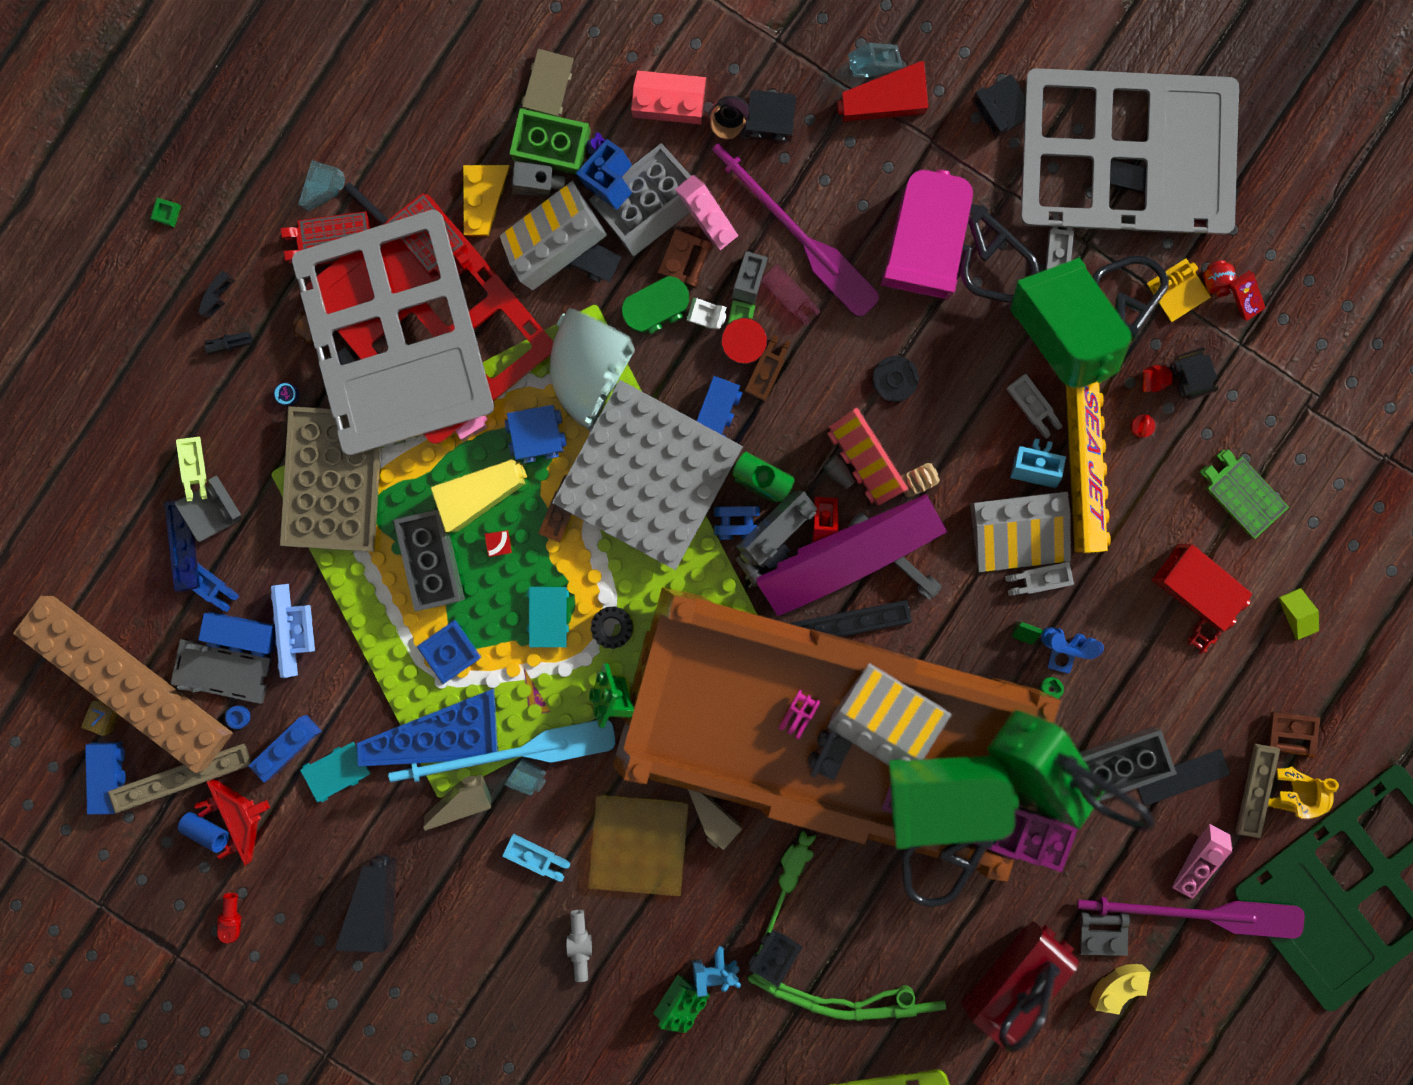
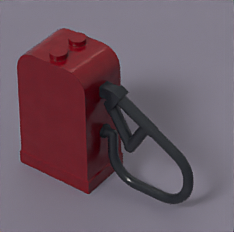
[960,921,1079,1053]

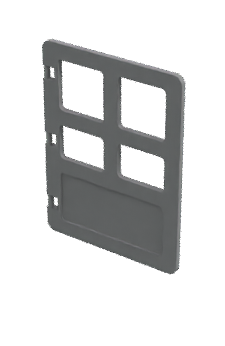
[1021,68,1239,235]
[292,210,494,455]

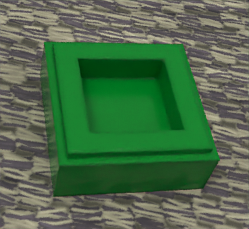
[150,197,181,228]

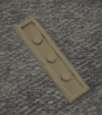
[1235,744,1280,838]

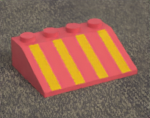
[827,408,908,506]

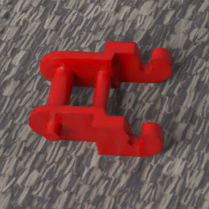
[1187,619,1221,654]

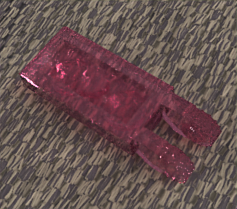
[761,264,820,325]

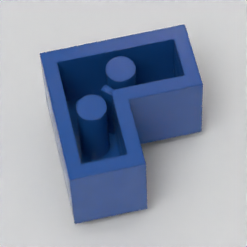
[576,139,632,210]

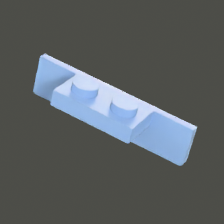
[271,584,315,678]

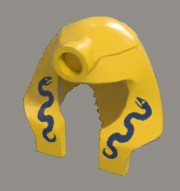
[1268,766,1339,819]

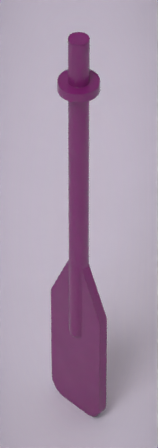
[712,143,879,316]
[1076,897,1305,939]

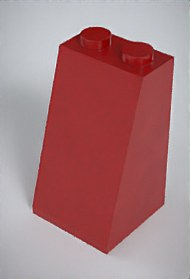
[1151,544,1253,632]

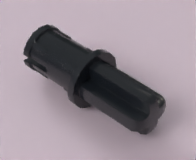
[204,332,253,355]

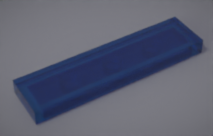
[164,499,200,592]

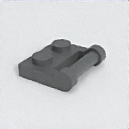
[1079,912,1130,956]

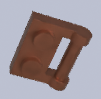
[658,229,714,288]
[1265,712,1320,758]

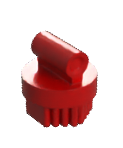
[1142,365,1172,392]

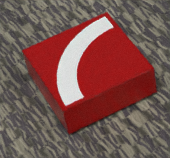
[485,530,512,557]

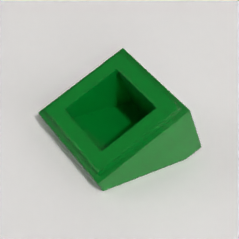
[1012,621,1043,644]

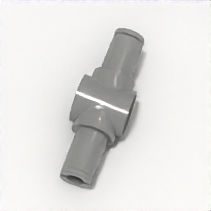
[567,910,592,982]

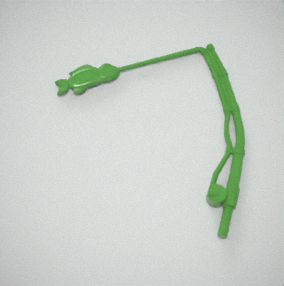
[748,831,946,1021]

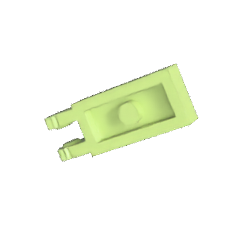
[176,437,208,501]

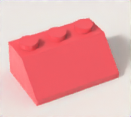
[631,71,706,124]

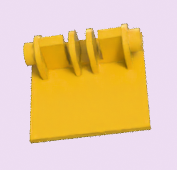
[1146,258,1211,322]

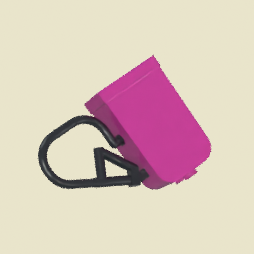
[880,169,1039,303]

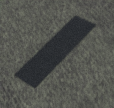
[1138,749,1230,806]

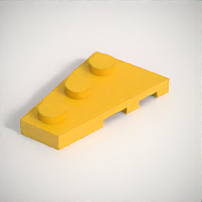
[463,165,511,237]

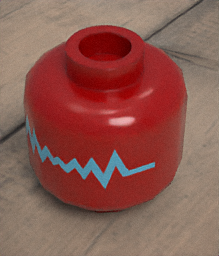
[1203,260,1237,297]

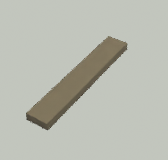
[108,743,252,813]

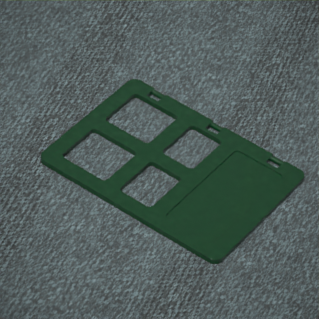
[1234,765,1413,1011]

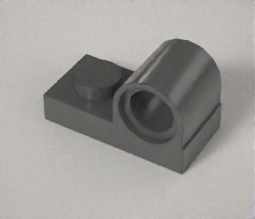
[732,251,768,304]

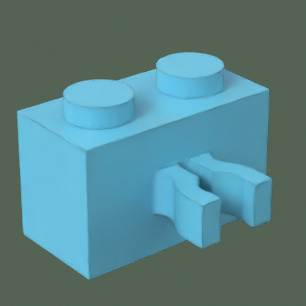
[1011,439,1066,488]

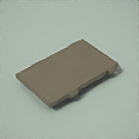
[521,49,574,117]

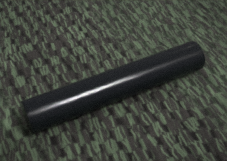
[344,182,389,225]

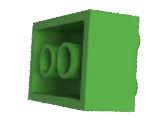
[510,108,591,175]

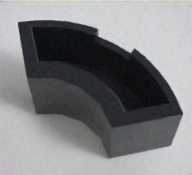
[564,245,621,283]

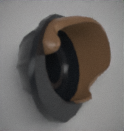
[709,96,750,140]

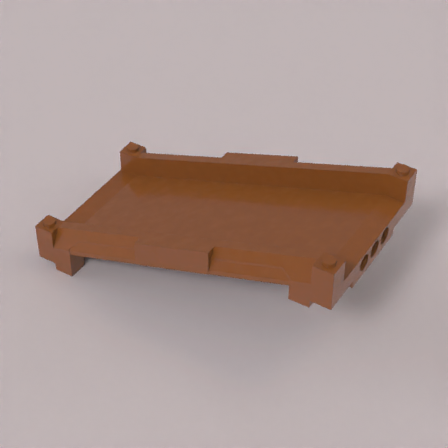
[613,587,1061,882]

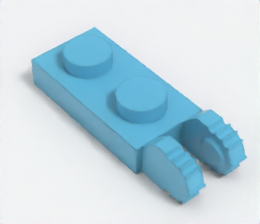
[503,834,570,881]

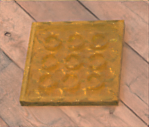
[589,795,688,896]

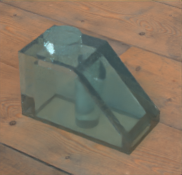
[848,43,903,77]
[298,160,345,211]
[505,758,546,796]

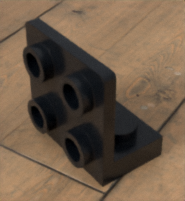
[971,74,1025,138]
[806,726,852,780]

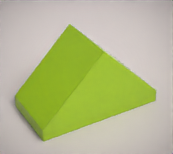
[1278,588,1319,640]

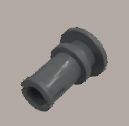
[735,556,762,589]

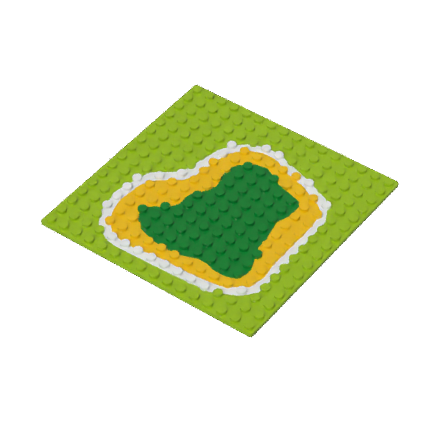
[272,305,757,798]

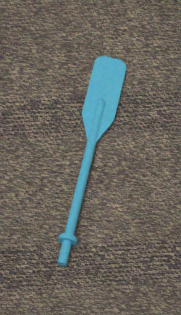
[389,720,615,782]

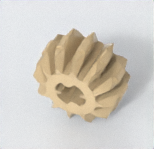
[900,463,940,497]

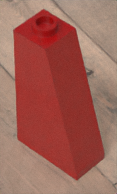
[837,61,928,122]

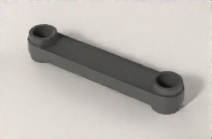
[848,512,942,600]

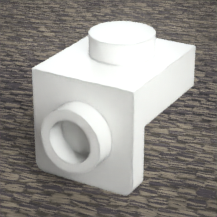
[687,298,726,329]

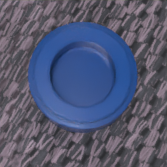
[225,705,250,729]

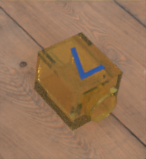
[81,700,119,736]

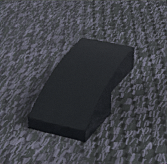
[198,270,236,319]

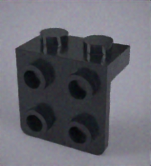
[745,90,796,143]
[749,930,803,988]

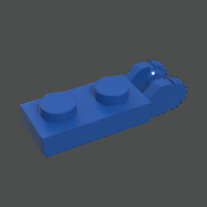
[173,556,239,612]

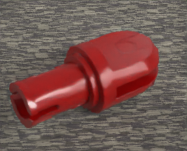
[217,893,241,944]

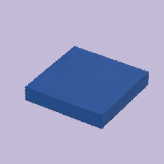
[416,620,482,684]

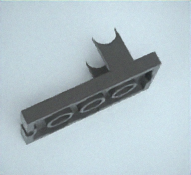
[171,639,273,704]

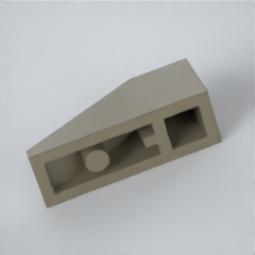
[423,774,491,831]
[688,790,742,850]

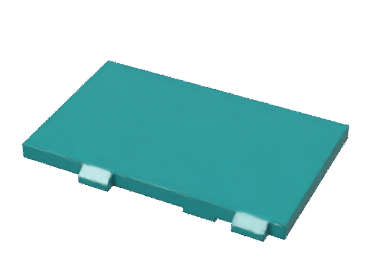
[527,587,569,647]
[300,742,371,802]

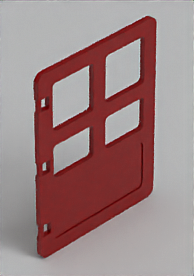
[306,194,553,445]

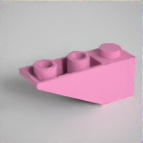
[1172,824,1232,899]

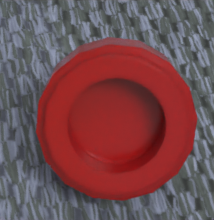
[1130,414,1155,438]

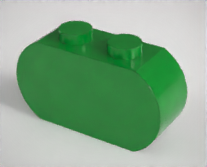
[622,276,690,334]

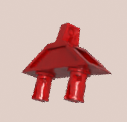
[195,778,270,866]

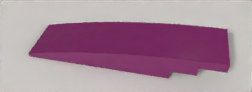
[757,494,946,616]
[882,785,1078,872]

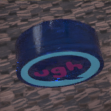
[274,382,299,406]

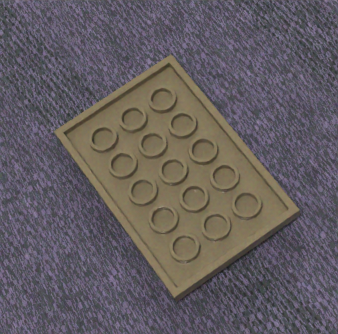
[280,407,381,552]

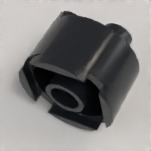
[1170,347,1219,401]

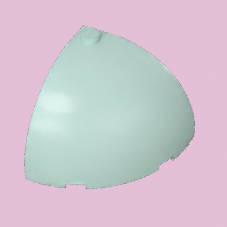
[550,308,635,430]

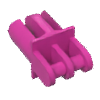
[778,690,820,740]

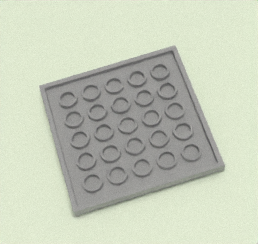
[552,380,743,570]

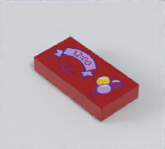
[1230,270,1266,321]

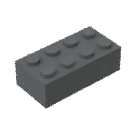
[393,510,465,611]
[1079,726,1177,801]

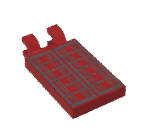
[386,193,472,277]
[281,211,370,267]

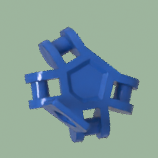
[1041,627,1104,673]

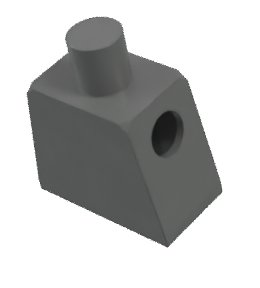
[511,162,565,197]

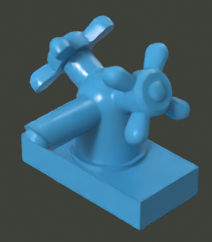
[692,946,741,996]

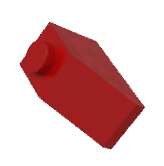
[812,497,838,543]

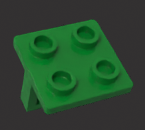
[589,663,634,728]
[653,975,710,1033]

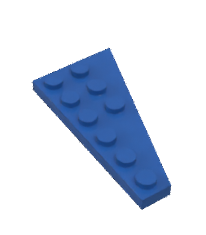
[357,688,498,766]

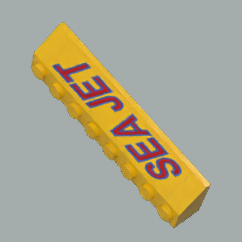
[1066,382,1111,553]

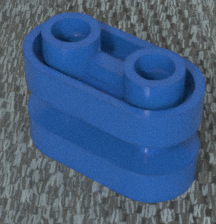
[714,506,760,540]

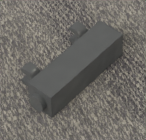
[736,490,817,566]

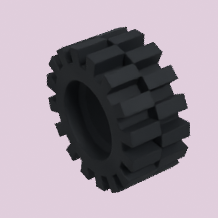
[590,606,633,649]

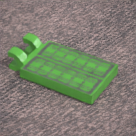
[1199,449,1289,539]

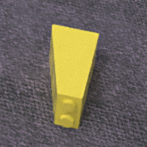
[431,460,527,533]

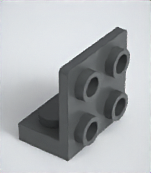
[175,475,241,542]

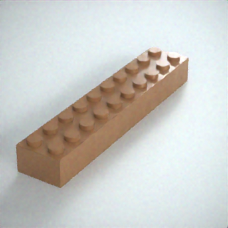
[13,596,233,773]

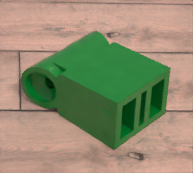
[733,452,794,504]

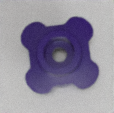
[587,133,605,156]

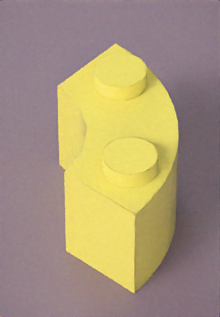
[1090,964,1150,1014]

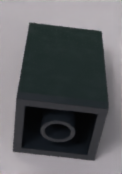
[336,854,396,952]

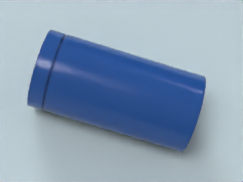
[178,812,229,853]

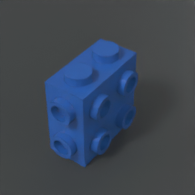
[504,405,567,464]

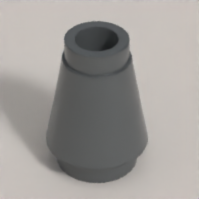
[822,454,856,489]

